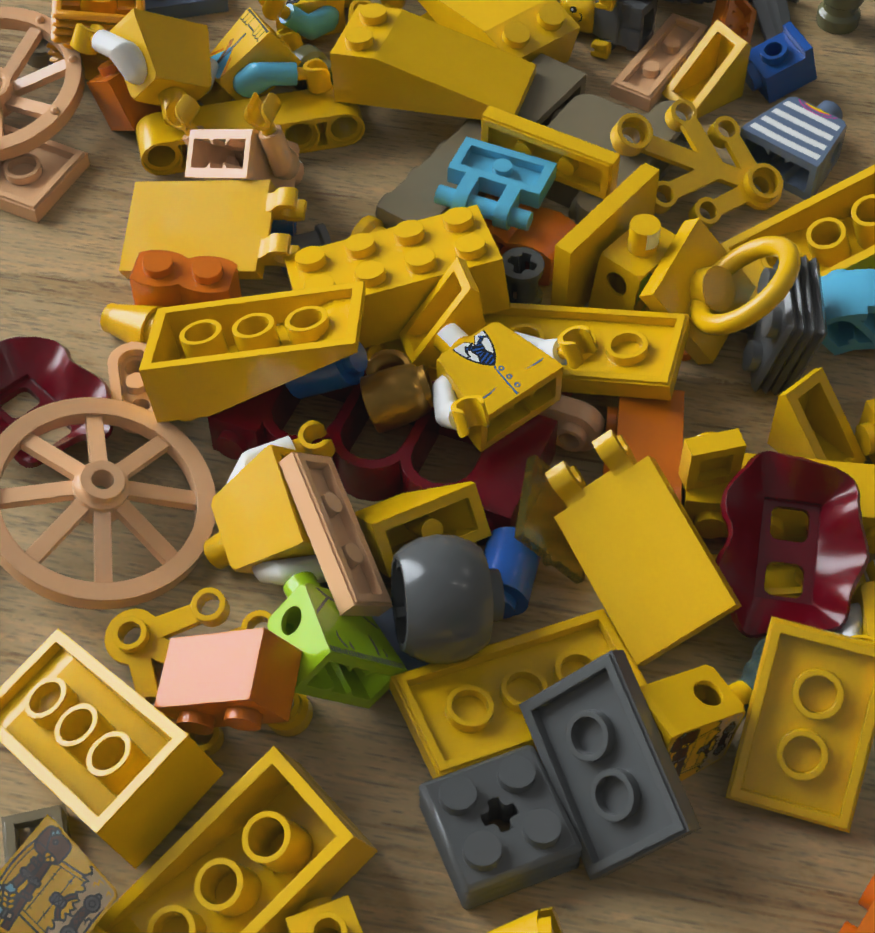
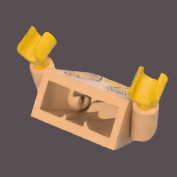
[164,92,304,188]

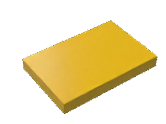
[551,162,660,307]
[725,616,875,833]

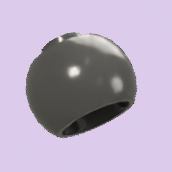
[391,534,505,664]

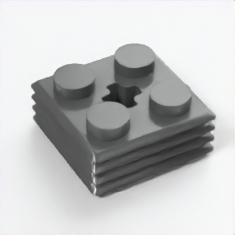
[740,255,828,396]
[419,745,582,910]

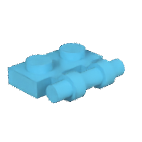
[434,136,557,231]

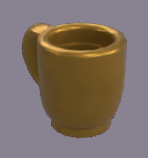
[360,349,434,433]

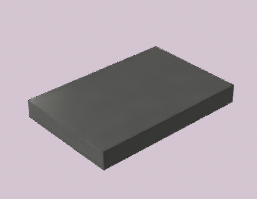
[519,650,701,881]

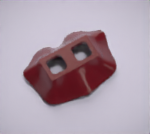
[0,337,113,468]
[715,451,870,638]

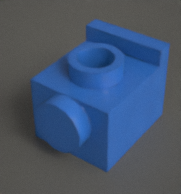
[745,21,817,104]

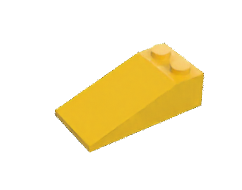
[417,0,580,63]
[330,3,536,120]
[721,164,875,301]
[139,281,366,423]
[0,628,224,869]
[97,746,378,933]

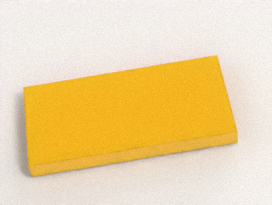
[389,608,647,779]

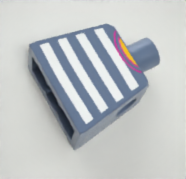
[740,97,847,200]

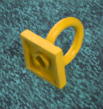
[639,218,801,365]

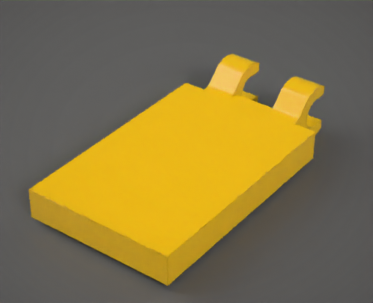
[119,180,307,279]
[545,429,742,666]

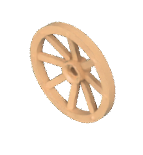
[0,7,85,162]
[0,397,216,610]

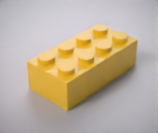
[283,205,510,348]

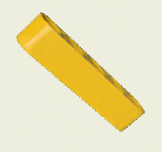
[136,85,365,175]

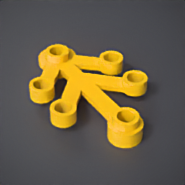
[610,99,783,229]
[104,587,313,756]

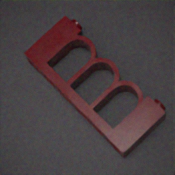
[207,360,558,545]

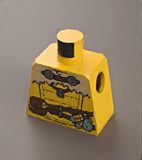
[640,664,752,781]
[0,814,118,933]

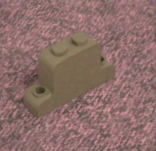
[545,94,690,224]

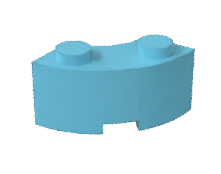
[821,269,875,356]

